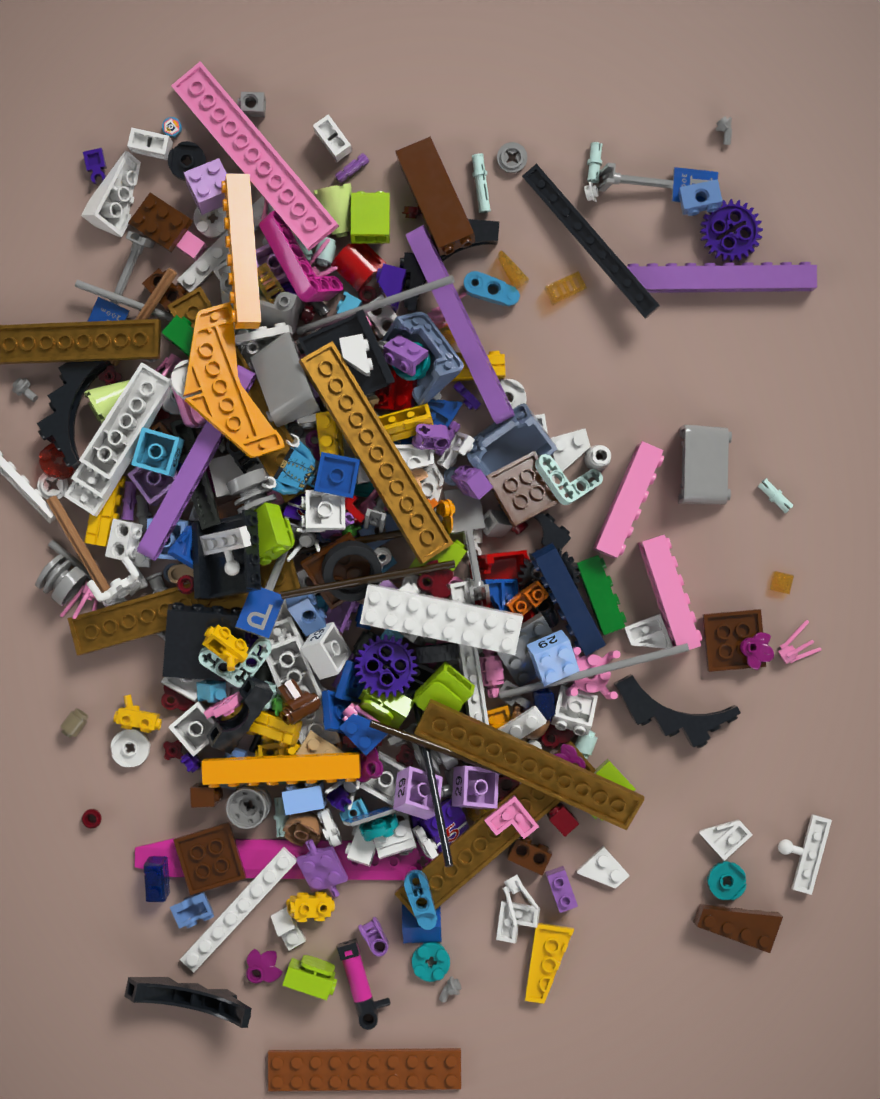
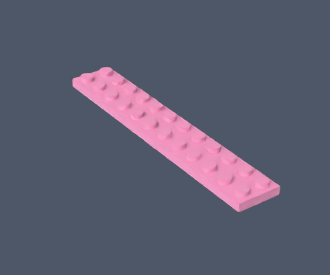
[171,62,339,251]

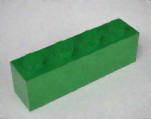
[161,315,238,366]
[577,555,627,635]

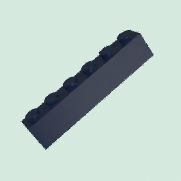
[531,543,606,656]

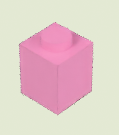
[176,230,208,261]

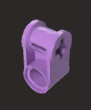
[412,424,451,450]
[358,916,389,956]

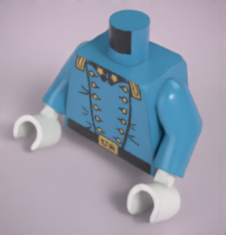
[262,434,317,495]

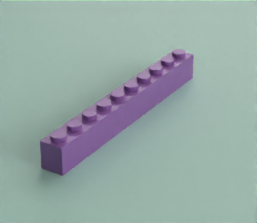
[627,262,817,293]

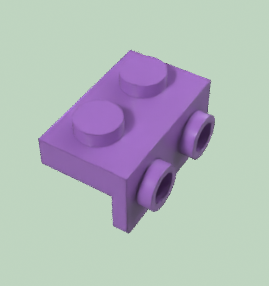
[383,334,428,376]
[325,601,360,633]

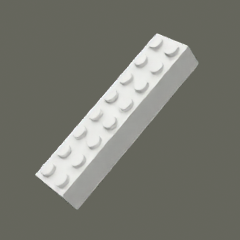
[360,583,523,655]

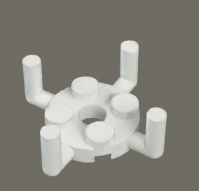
[87,557,148,607]

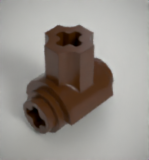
[276,679,321,725]

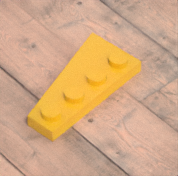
[525,923,574,1004]

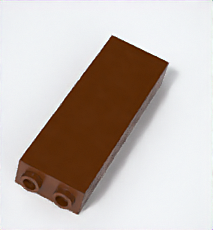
[395,136,475,256]

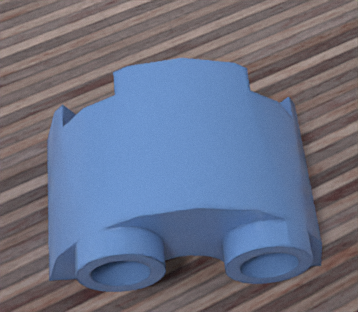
[170,892,214,929]

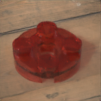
[39,443,76,480]

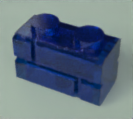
[532,687,556,720]
[144,856,170,902]

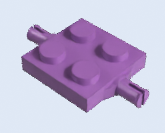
[296,839,348,898]

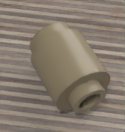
[61,708,89,738]

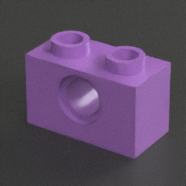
[451,465,493,500]
[545,866,578,913]

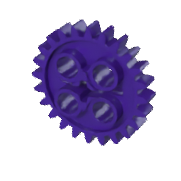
[700,199,763,262]
[354,634,418,699]

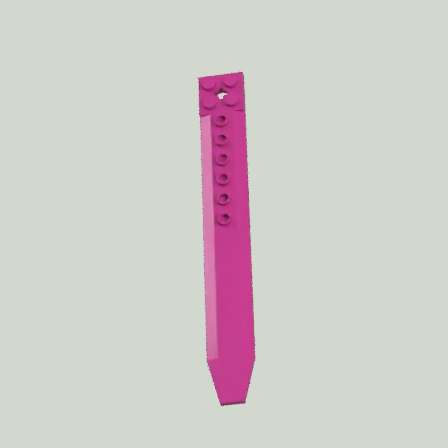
[135,838,442,881]

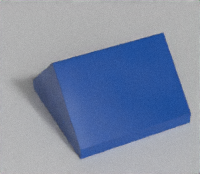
[402,904,442,943]

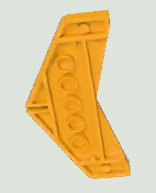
[183,302,285,458]

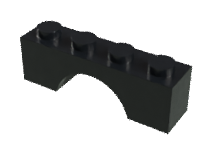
[498,504,571,550]
[207,675,274,754]

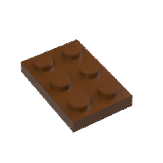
[128,193,194,253]

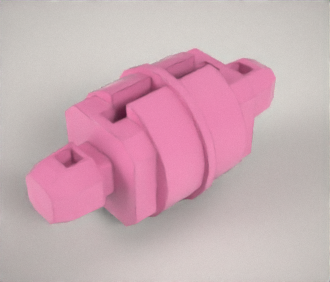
[479,649,504,698]

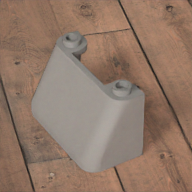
[220,272,304,336]
[248,332,320,428]
[678,425,732,505]

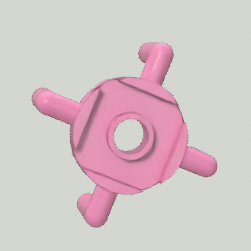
[565,647,620,699]

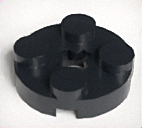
[168,141,207,181]

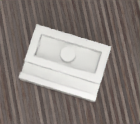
[373,819,417,859]

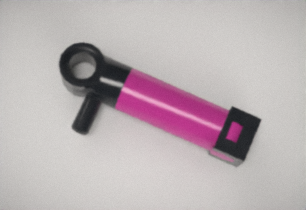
[337,938,391,1030]

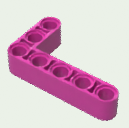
[259,210,343,302]

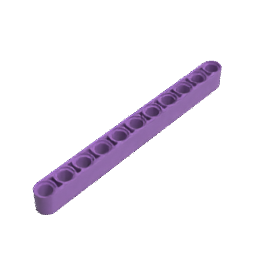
[406,225,515,424]
[137,365,256,561]

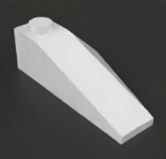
[81,151,141,237]

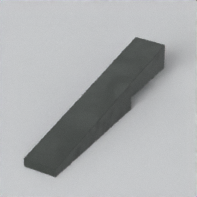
[170,419,221,530]

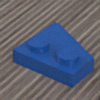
[416,399,463,428]
[482,579,518,612]

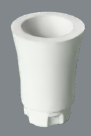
[584,445,611,471]

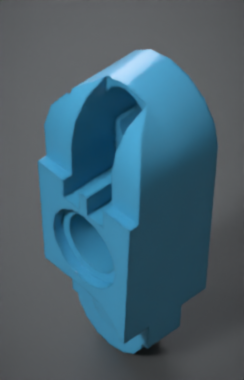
[464,271,520,307]
[404,869,438,930]

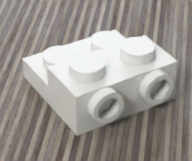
[302,490,345,532]
[551,685,598,736]

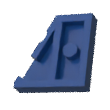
[167,525,193,569]
[339,713,388,756]

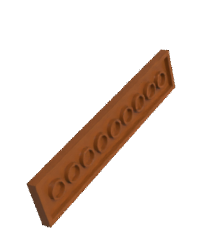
[268,1048,461,1091]

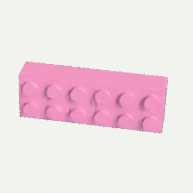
[593,441,664,558]
[638,534,702,650]

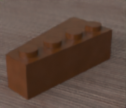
[693,904,783,953]

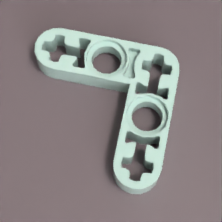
[535,454,603,505]
[199,638,271,687]

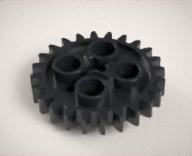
[517,548,580,606]

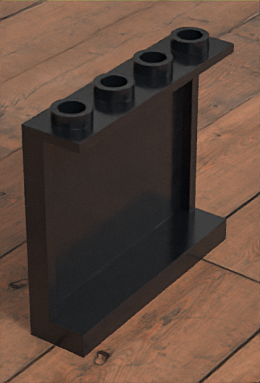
[296,309,395,409]
[191,509,261,601]
[162,602,245,681]

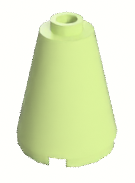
[314,183,352,238]
[84,380,130,425]

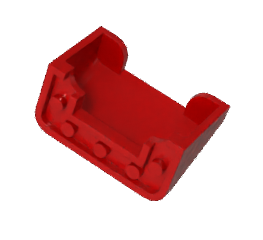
[469,550,536,624]

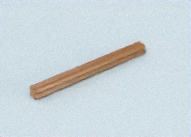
[109,268,177,366]
[46,496,110,593]

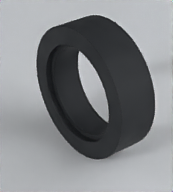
[321,541,382,602]

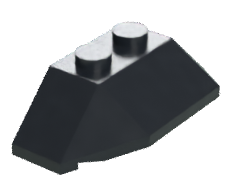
[360,640,436,697]

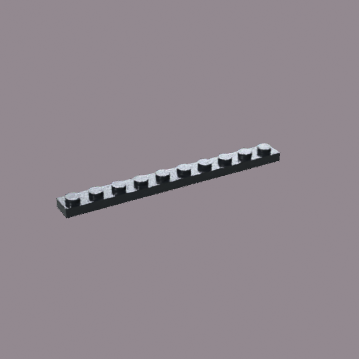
[522,163,660,319]

